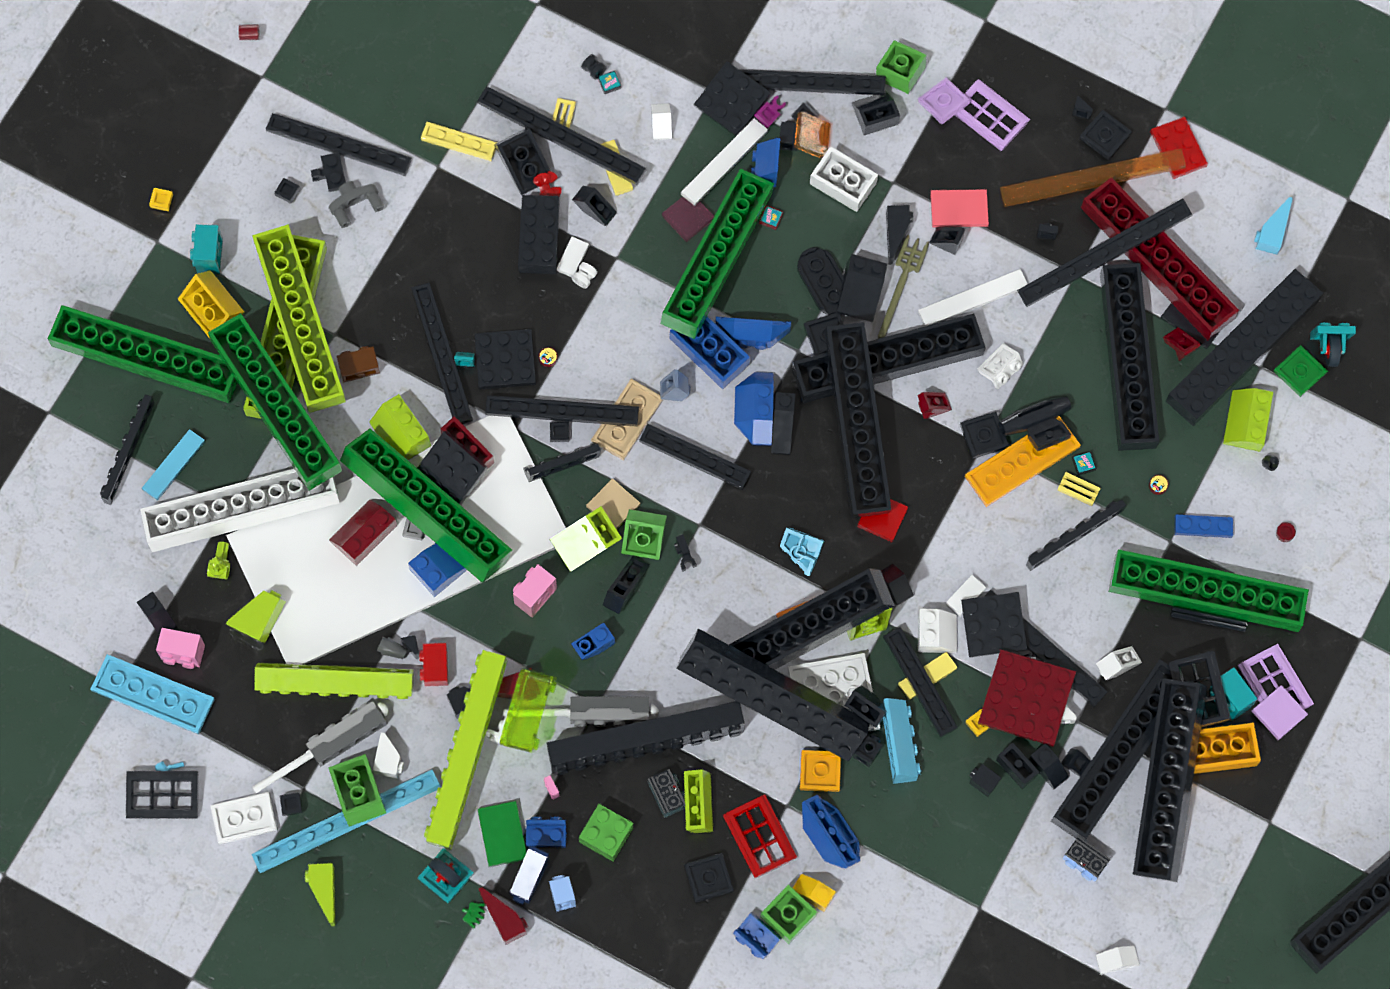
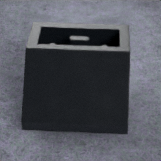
[851,91,900,136]

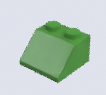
[621,509,667,560]

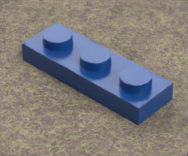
[1174,515,1233,538]

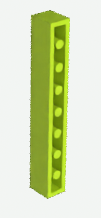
[255,663,414,699]

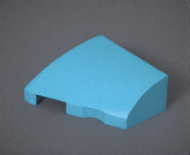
[780,527,825,576]

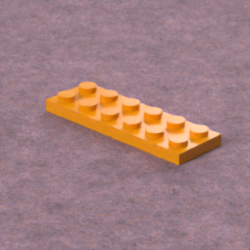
[964,416,1081,507]

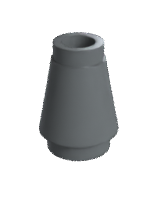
[377,637,407,660]

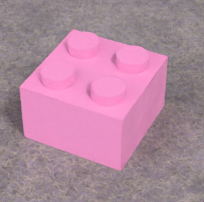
[513,565,557,618]
[156,628,205,669]

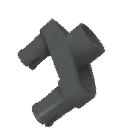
[328,181,384,228]

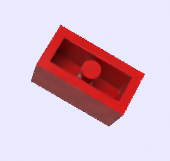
[419,643,448,686]

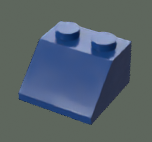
[751,138,780,187]

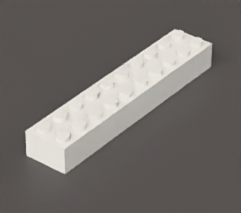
[140,469,340,552]

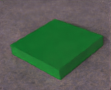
[1273,345,1328,398]

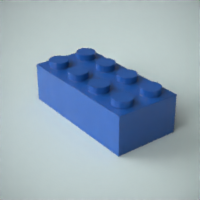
[669,316,750,389]

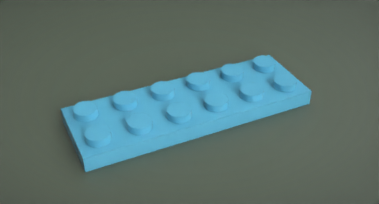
[90,654,215,735]

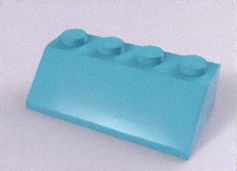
[883,698,921,784]

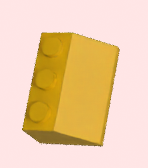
[178,270,244,338]

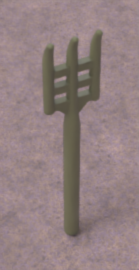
[878,235,929,339]

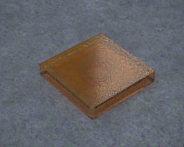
[794,112,831,158]

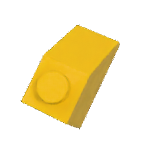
[792,874,836,912]

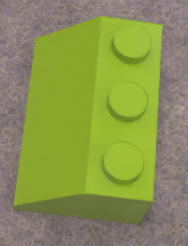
[1223,388,1273,452]
[369,394,431,460]

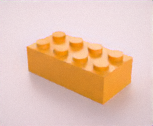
[1194,723,1261,774]

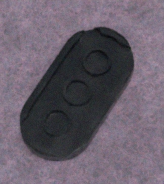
[797,247,844,315]

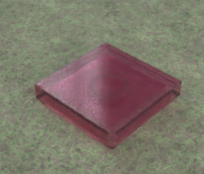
[662,197,714,242]

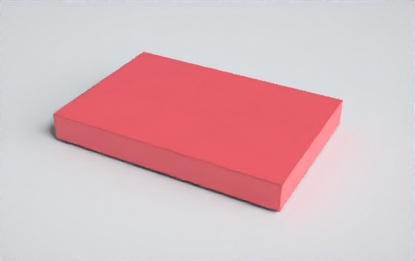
[930,190,988,227]

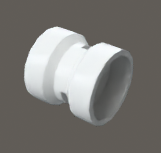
[572,262,597,289]

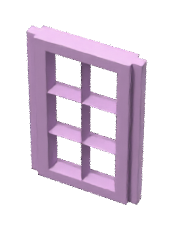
[955,79,1030,151]
[1237,644,1314,710]

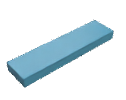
[142,429,205,501]

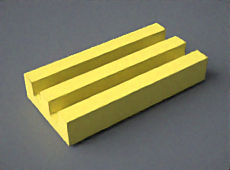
[552,98,576,128]
[1057,472,1100,506]

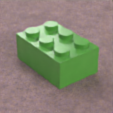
[328,754,386,827]

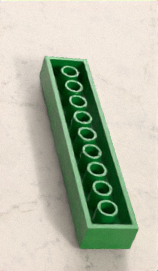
[660,169,774,339]
[48,305,237,403]
[208,313,342,491]
[340,428,512,583]
[1108,549,1309,632]

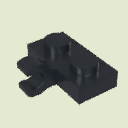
[311,152,346,192]

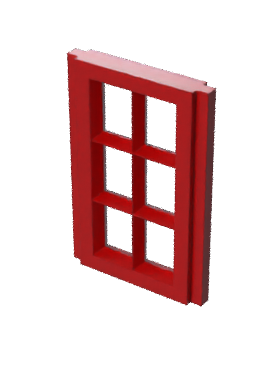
[723,795,797,879]

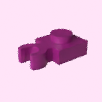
[754,95,786,128]

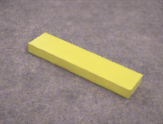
[421,122,497,161]

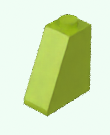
[226,590,286,643]

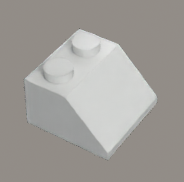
[918,609,957,653]

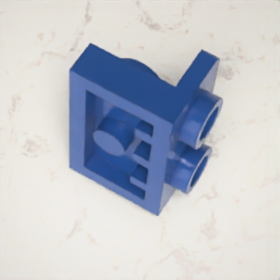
[526,817,566,847]

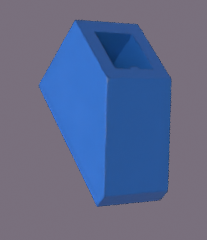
[571,623,615,660]

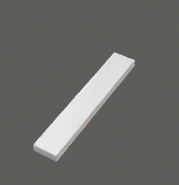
[681,119,768,206]
[918,269,1028,327]

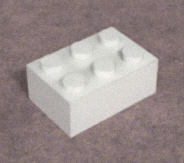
[810,146,878,212]

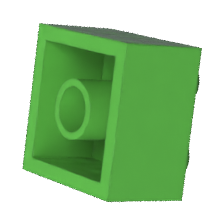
[876,40,926,94]
[579,804,633,862]
[760,885,817,944]

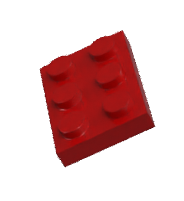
[1150,116,1208,179]

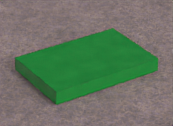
[477,801,526,867]

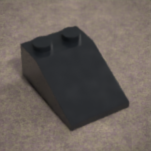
[494,128,551,195]
[836,254,887,322]

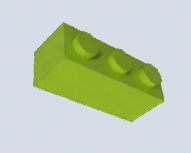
[684,769,713,833]

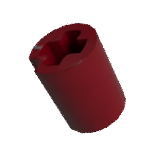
[238,25,260,40]

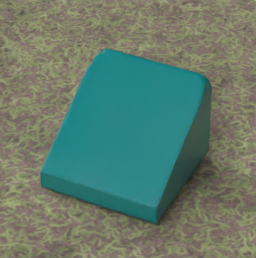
[454,352,475,367]

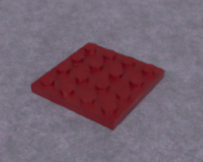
[978,649,1076,747]

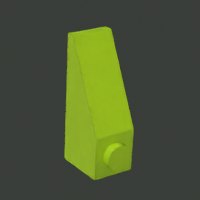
[305,863,335,926]

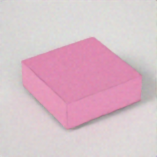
[544,775,559,799]

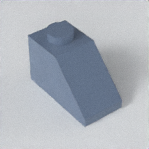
[660,369,691,402]

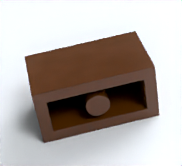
[337,346,380,383]

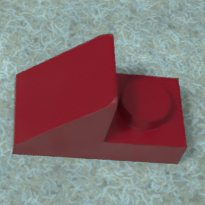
[1163,327,1200,361]
[917,392,952,419]

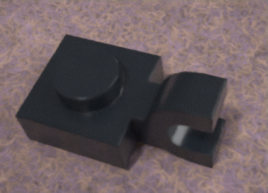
[674,534,697,572]

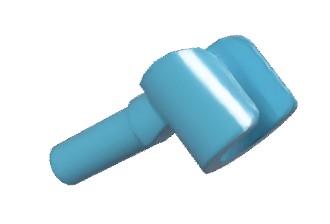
[155,761,184,771]

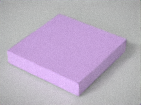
[918,78,970,124]
[1252,685,1308,740]

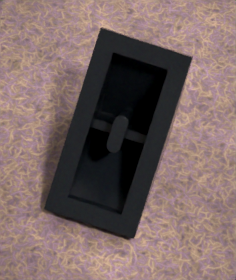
[929,227,965,255]
[881,564,914,606]

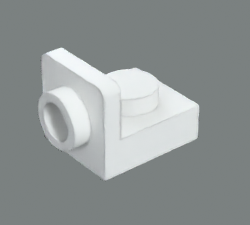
[486,715,514,744]

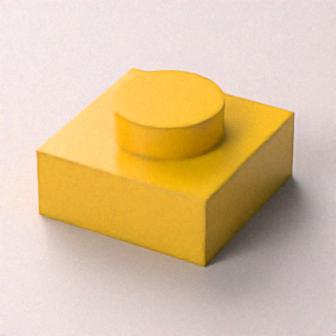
[149,188,173,211]
[965,709,989,737]

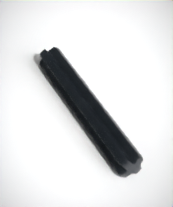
[1171,606,1248,632]

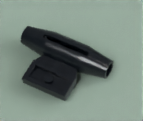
[998,396,1071,452]

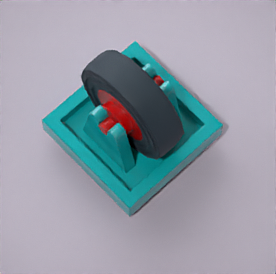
[1310,323,1356,367]
[418,848,474,904]

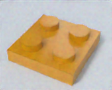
[800,750,841,792]

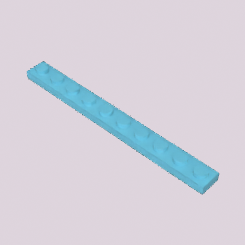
[251,770,440,873]

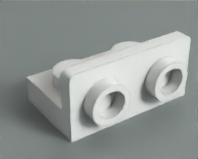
[977,344,1023,389]

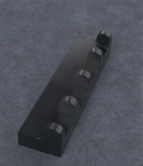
[523,442,601,482]

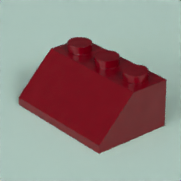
[329,500,397,566]

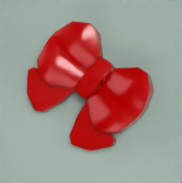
[533,171,562,196]

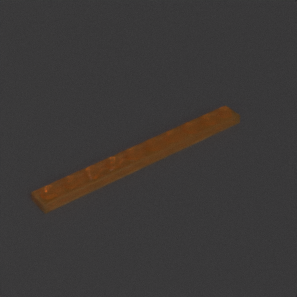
[1000,149,1186,207]

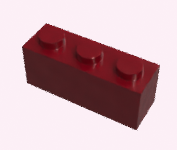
[440,416,494,468]

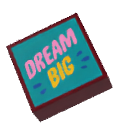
[759,205,783,230]

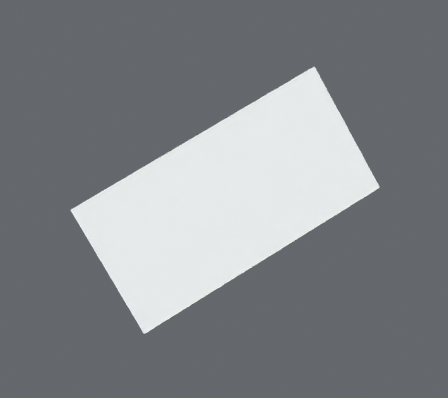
[226,416,566,665]

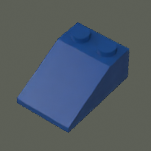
[408,543,467,598]

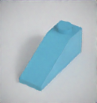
[1254,197,1293,255]

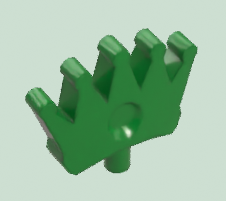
[462,902,485,929]

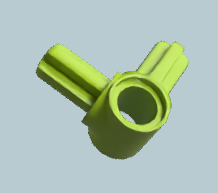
[207,542,230,580]

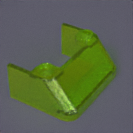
[499,668,557,753]

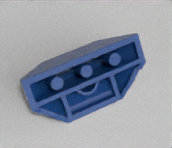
[715,316,791,350]
[734,372,774,446]
[802,795,861,869]

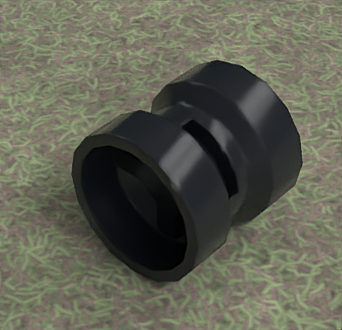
[581,54,607,80]

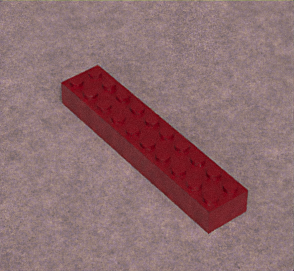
[1081,177,1239,341]

